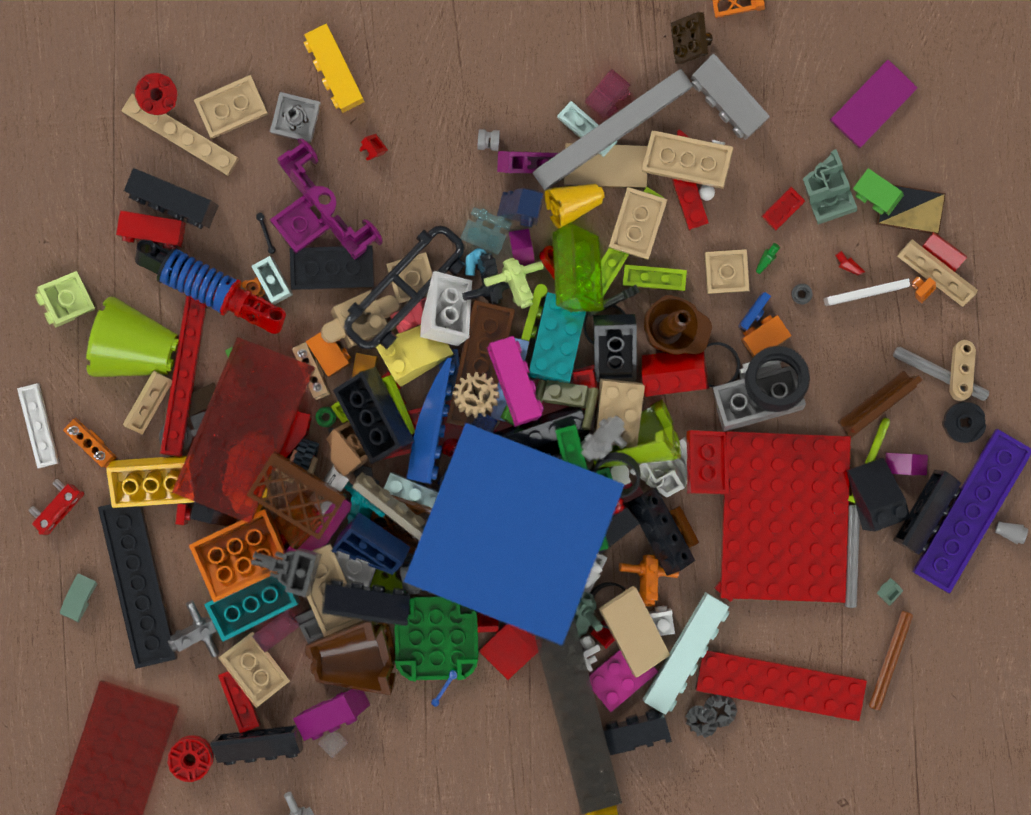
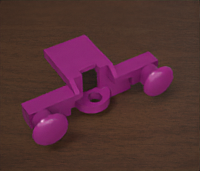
[270,138,383,260]

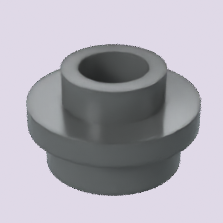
[791,284,813,305]

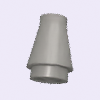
[995,521,1028,544]

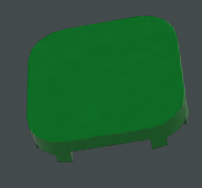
[395,596,478,682]

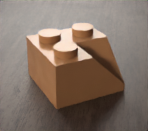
[326,422,369,476]

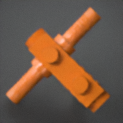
[619,555,679,607]

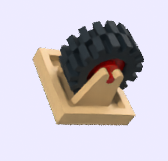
[275,438,319,488]

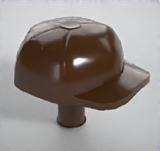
[644,295,712,355]

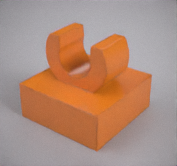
[912,276,936,303]

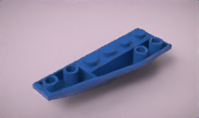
[407,358,456,483]

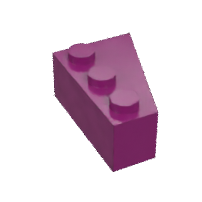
[293,689,371,741]

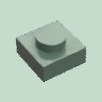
[877,578,903,606]

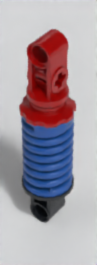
[135,240,286,334]

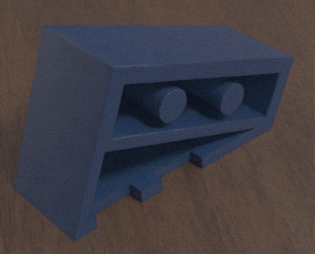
[497,188,544,228]
[331,512,410,575]

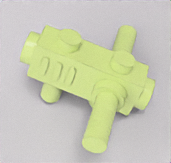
[484,258,543,309]

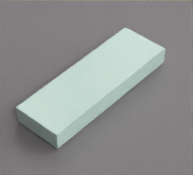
[557,101,617,157]

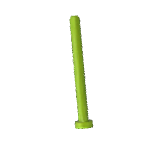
[848,418,890,504]

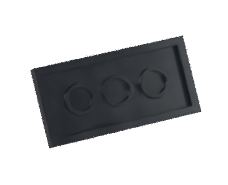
[289,245,374,290]

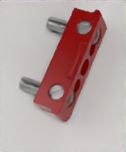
[29,479,84,535]

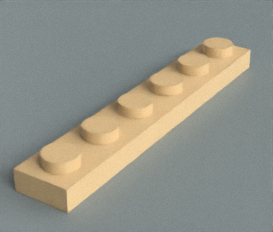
[121,94,239,176]

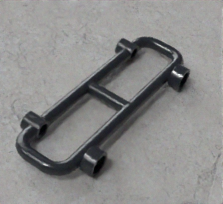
[344,225,466,350]

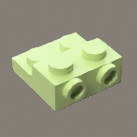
[35,271,95,328]

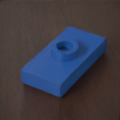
[738,292,771,331]

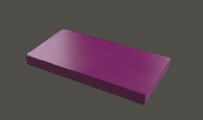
[829,60,918,149]

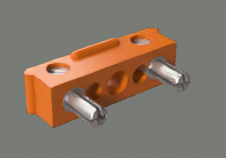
[63,418,117,468]

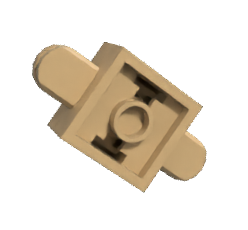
[321,290,399,348]

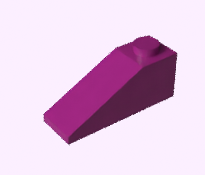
[497,151,559,173]

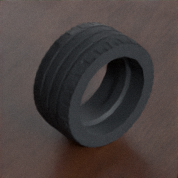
[745,346,810,412]

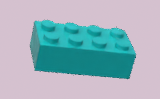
[528,292,588,383]
[204,576,301,642]

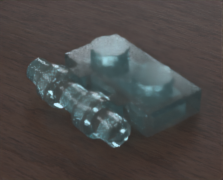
[460,207,512,255]

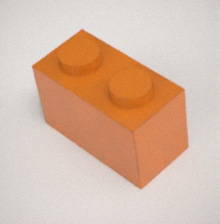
[740,314,792,357]
[306,332,351,377]

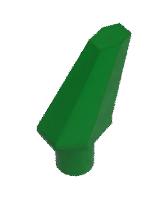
[756,243,780,274]

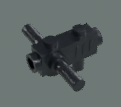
[462,253,510,305]

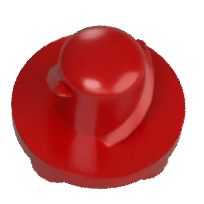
[135,73,177,115]

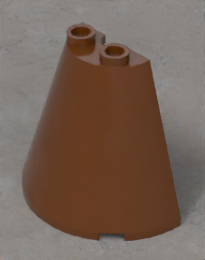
[305,620,396,695]

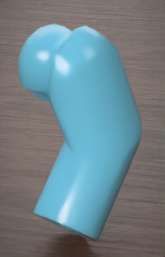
[465,248,486,276]

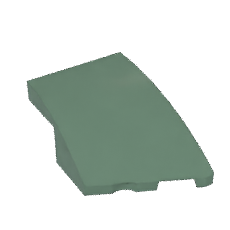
[803,149,857,225]

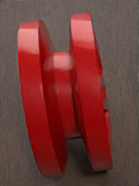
[167,735,214,782]

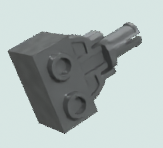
[251,548,322,597]

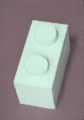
[252,256,293,304]

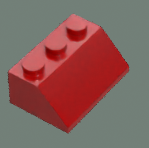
[642,351,709,397]

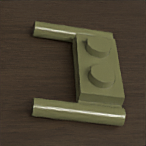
[534,380,599,430]

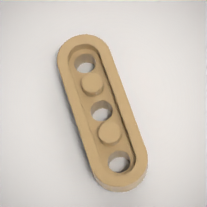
[949,340,976,401]

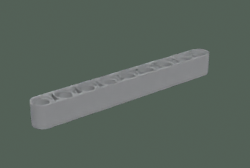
[532,69,693,190]

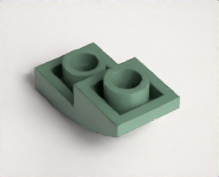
[60,573,97,623]

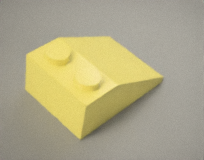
[376,325,454,387]

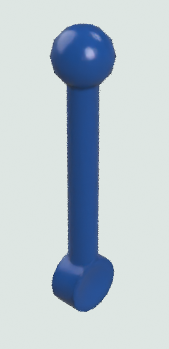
[431,670,458,707]

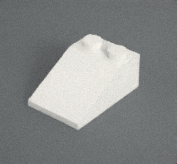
[420,271,472,346]

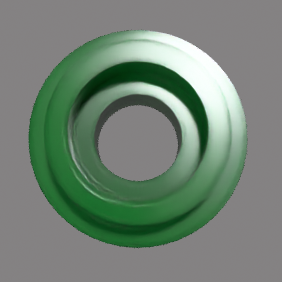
[315,407,336,427]

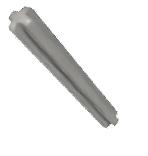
[893,347,989,401]
[844,505,860,608]

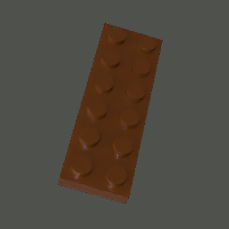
[446,300,515,431]

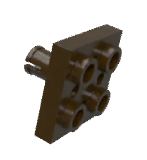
[671,12,713,64]

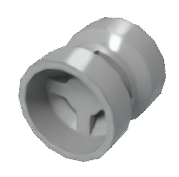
[478,129,500,151]

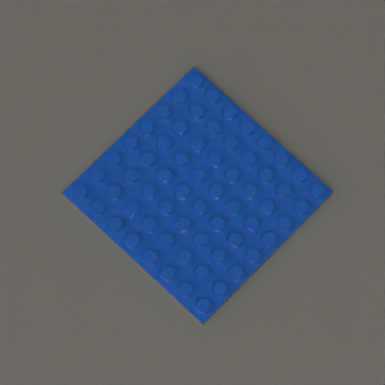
[404,423,625,645]

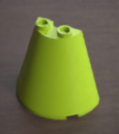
[86,296,179,377]
[593,399,681,469]

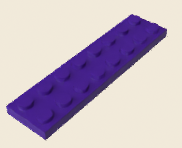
[912,429,1031,594]

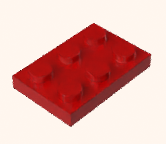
[687,430,729,495]

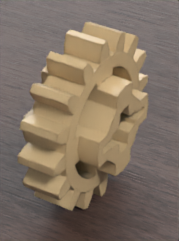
[453,372,499,418]

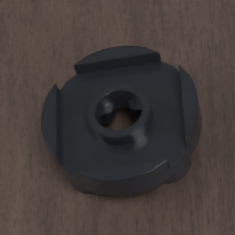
[942,402,986,443]

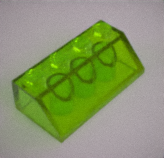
[552,223,604,312]

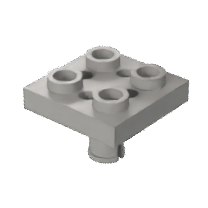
[270,92,321,143]

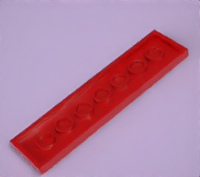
[695,650,867,721]

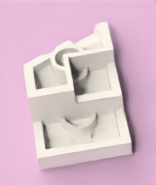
[630,437,687,497]

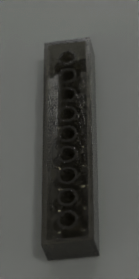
[534,617,622,814]

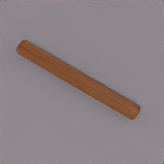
[869,611,913,710]

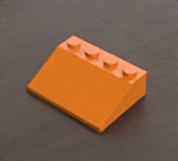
[189,509,286,603]

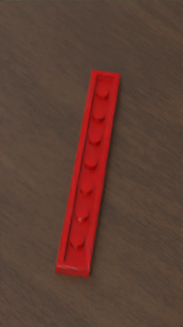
[160,296,207,457]

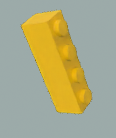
[304,23,365,113]

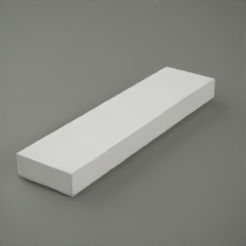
[824,278,910,306]
[17,383,59,468]

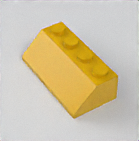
[106,455,197,508]

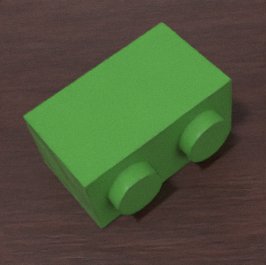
[853,168,904,215]

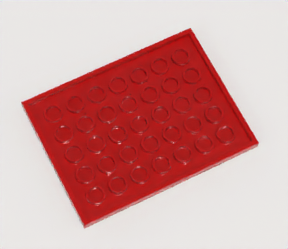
[720,431,851,603]

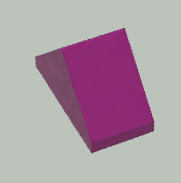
[509,229,535,266]
[885,453,928,475]

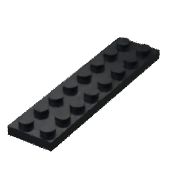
[98,504,177,669]

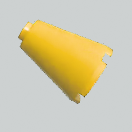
[544,184,605,229]

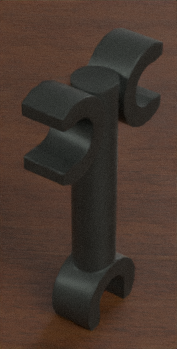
[586,284,640,317]

